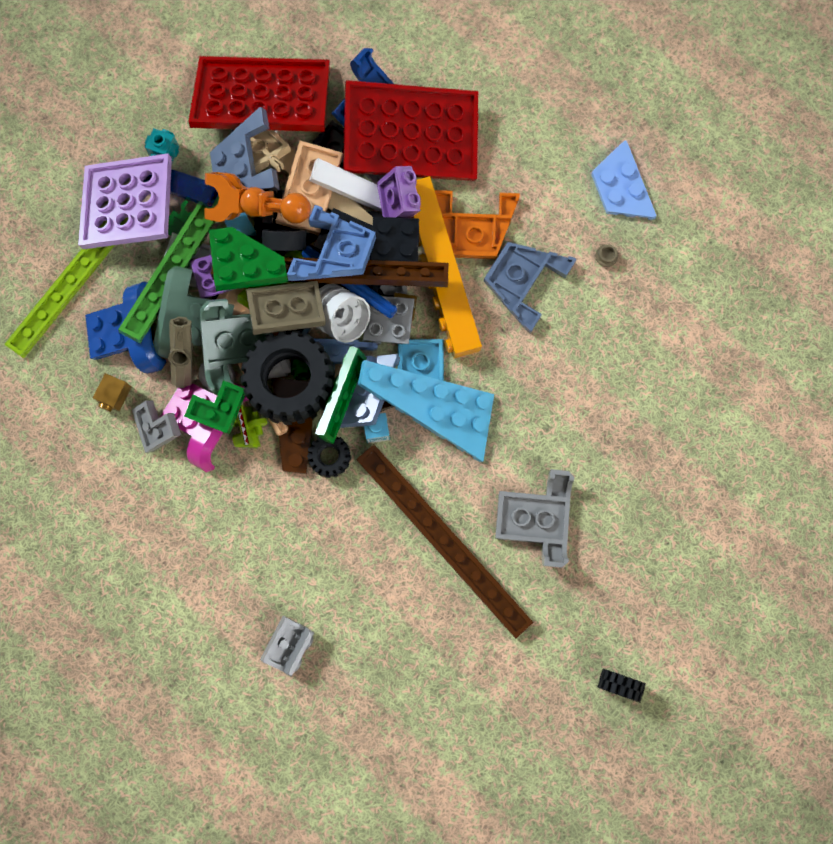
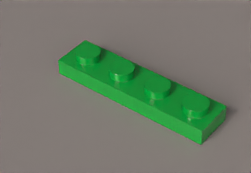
[315,346,367,444]

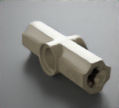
[168,317,194,388]

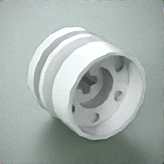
[316,284,371,343]

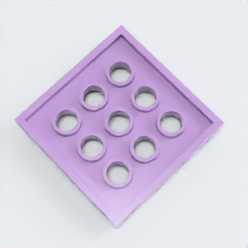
[78,154,172,249]

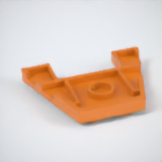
[434,190,520,259]

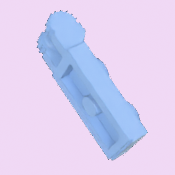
[314,338,378,364]

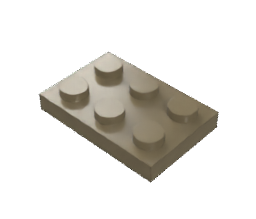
[246,281,326,335]

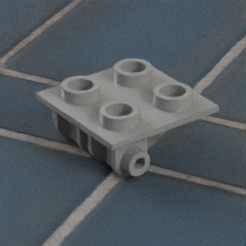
[363,296,415,345]

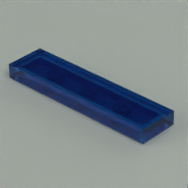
[144,169,218,208]

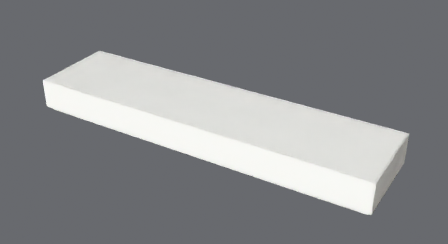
[309,158,382,213]

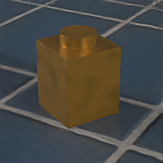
[93,373,132,412]

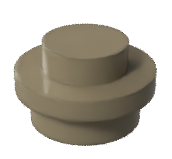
[595,244,618,267]

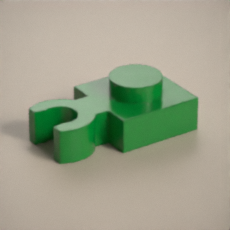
[168,200,192,236]

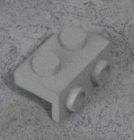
[260,616,314,677]

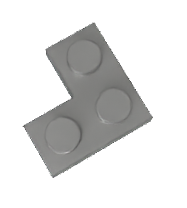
[132,400,181,453]

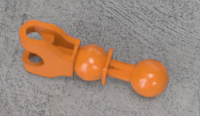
[204,172,311,224]

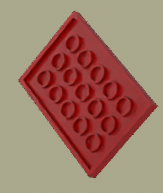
[188,56,330,132]
[343,80,479,181]

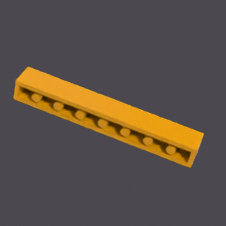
[411,176,482,359]

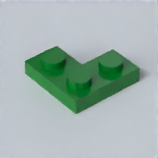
[184,380,245,434]

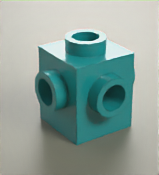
[145,128,180,163]

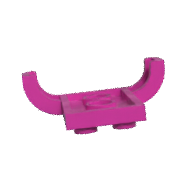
[159,383,248,473]

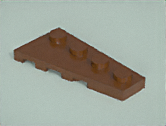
[272,378,314,474]

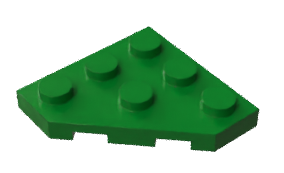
[209,227,288,292]

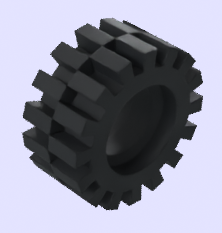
[307,436,351,478]
[597,669,646,703]

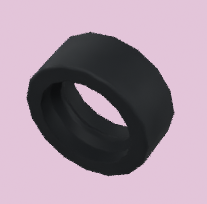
[262,228,307,251]

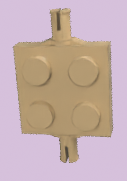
[234,129,291,174]

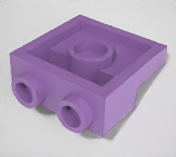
[377,166,421,218]

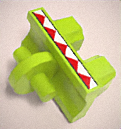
[232,405,268,448]

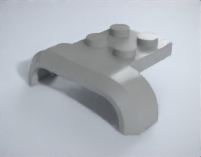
[495,469,574,568]

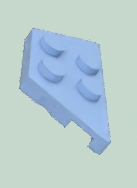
[591,140,657,220]

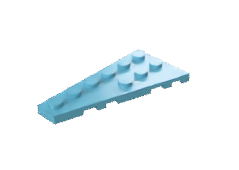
[358,360,494,462]

